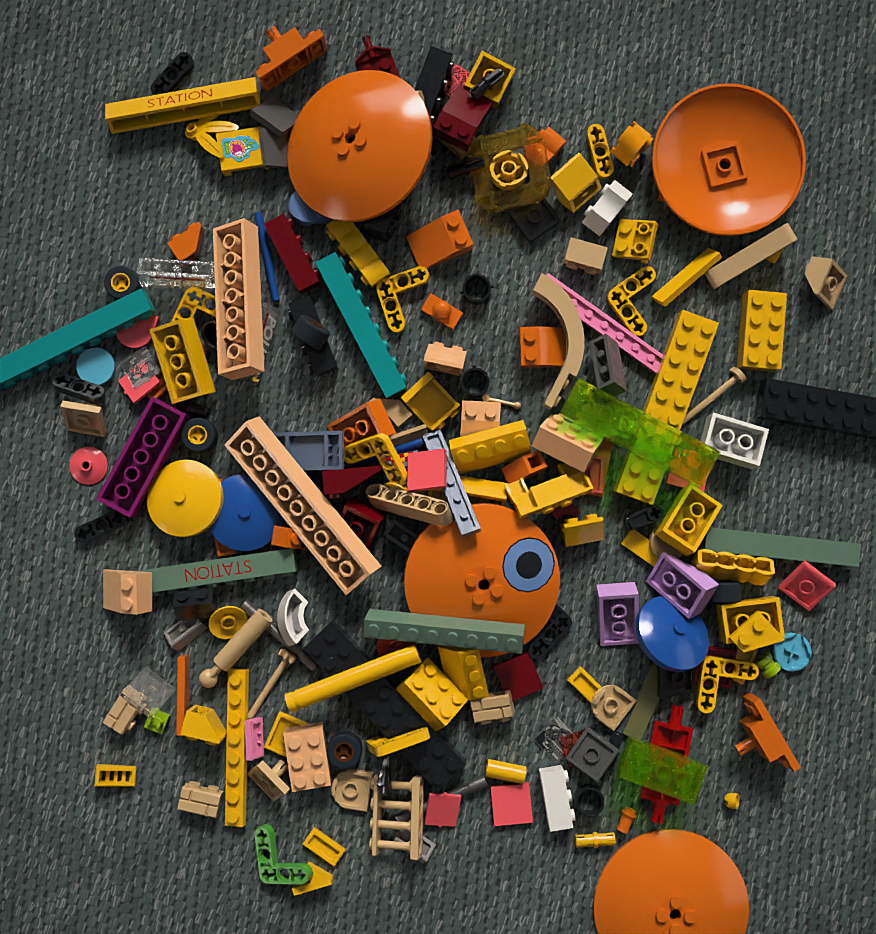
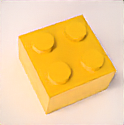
[464,51,516,109]

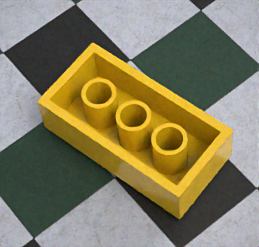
[737,290,787,372]

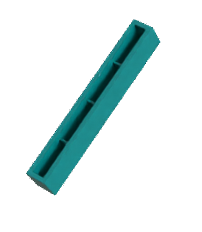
[315,252,408,399]

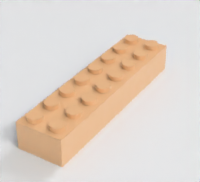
[213,218,265,380]

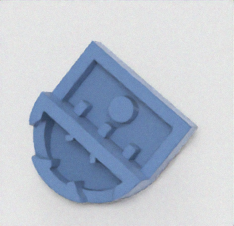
[288,190,332,227]

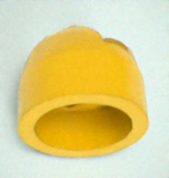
[724,793,739,809]

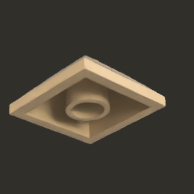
[805,256,847,310]

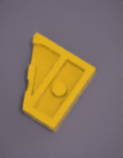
[729,610,784,652]

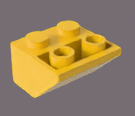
[550,153,602,213]
[560,514,604,547]
[180,705,227,745]

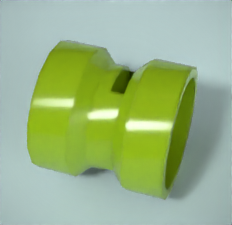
[753,651,781,679]

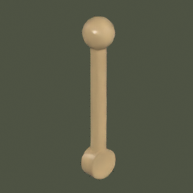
[482,394,521,409]

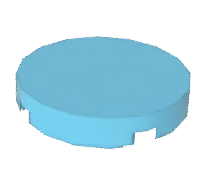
[76,348,116,386]
[772,632,812,672]

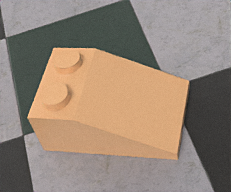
[424,342,466,376]
[460,400,501,437]
[103,569,152,615]

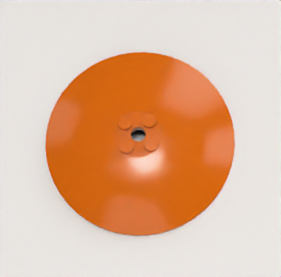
[287,70,432,222]
[652,83,806,236]
[593,829,749,934]

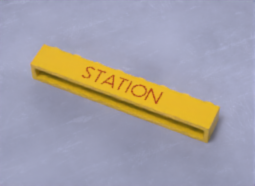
[105,77,261,134]

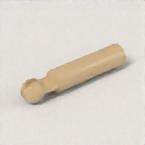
[199,609,273,688]

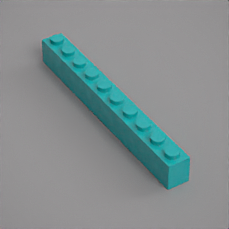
[0,289,156,389]

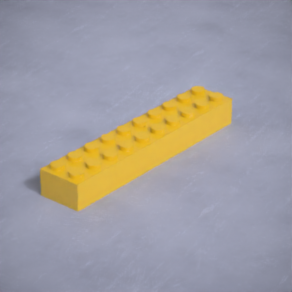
[613,310,719,505]

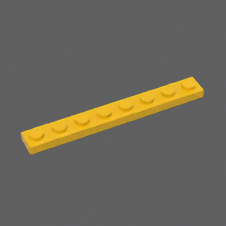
[225,668,249,827]

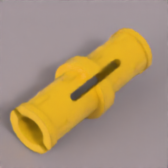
[575,832,616,848]

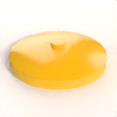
[147,460,224,537]

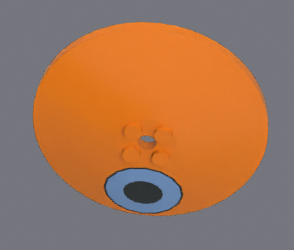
[404,503,560,658]

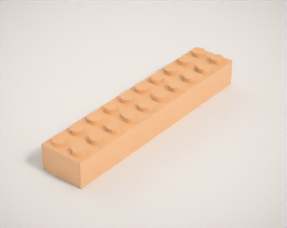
[225,417,381,595]

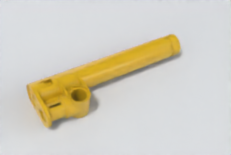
[284,644,422,713]

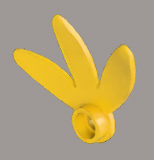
[185,115,239,158]

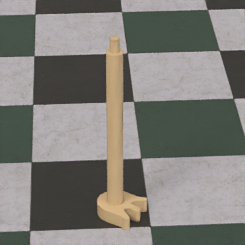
[683,367,747,425]
[248,649,297,720]

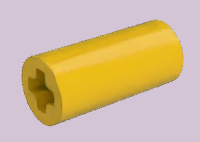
[485,759,526,784]

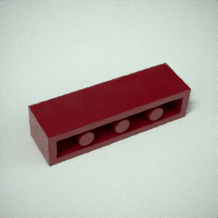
[264,214,322,295]

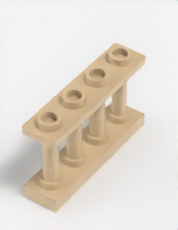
[369,773,424,860]

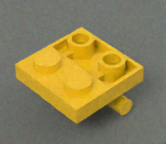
[612,219,658,264]

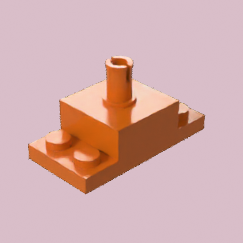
[256,26,327,93]
[734,693,801,772]

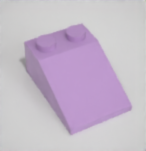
[646,552,719,619]
[596,582,639,646]

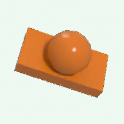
[421,293,463,330]

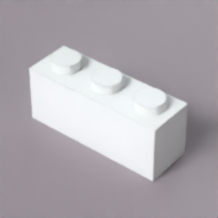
[539,765,576,832]

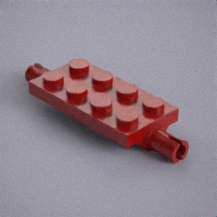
[640,704,693,824]

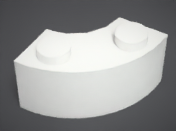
[582,180,633,236]
[277,589,309,646]

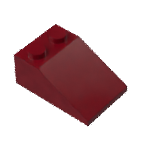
[433,84,493,152]
[322,466,383,499]
[341,497,386,550]

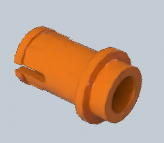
[617,806,637,834]

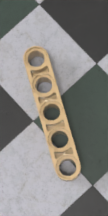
[704,223,798,289]
[365,483,453,527]

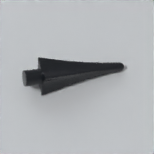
[376,753,392,796]

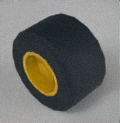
[104,266,142,300]
[181,418,218,453]

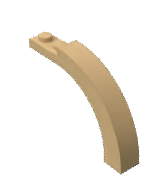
[531,273,584,410]

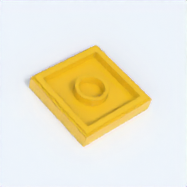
[264,711,309,758]

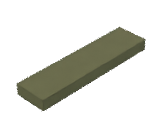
[622,662,660,742]

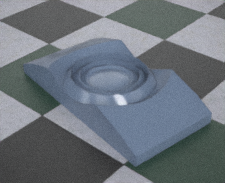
[273,431,344,471]

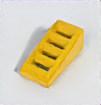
[94,764,136,787]

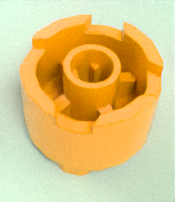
[610,121,653,167]

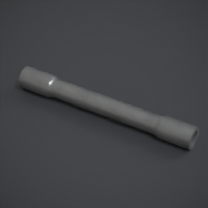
[240,600,318,671]
[395,775,488,822]

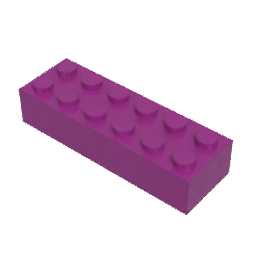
[96,397,191,518]

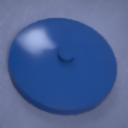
[209,474,283,551]
[635,596,709,672]

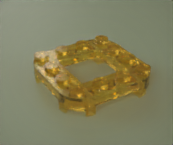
[468,123,551,213]

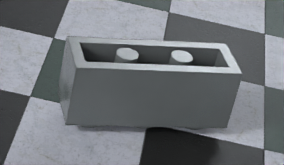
[590,334,627,399]

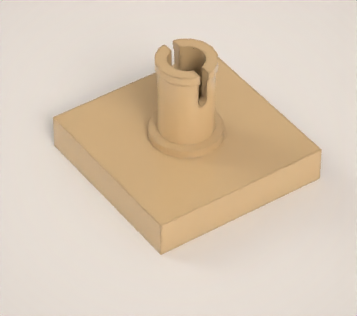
[60,401,107,437]
[247,760,290,802]

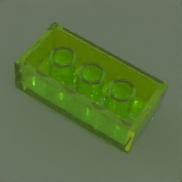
[616,735,708,805]

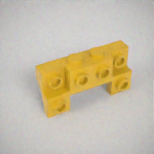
[504,463,593,519]

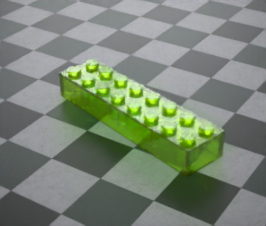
[558,378,721,487]

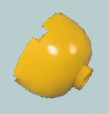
[490,150,528,191]

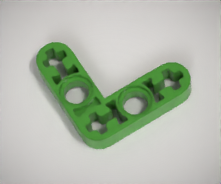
[255,824,313,884]

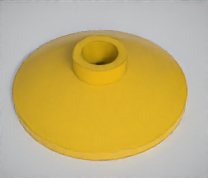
[209,606,248,639]

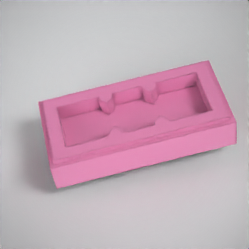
[245,717,264,761]

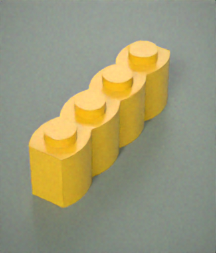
[326,220,390,289]
[691,549,775,585]

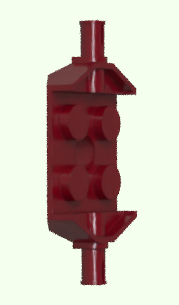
[355,35,400,78]

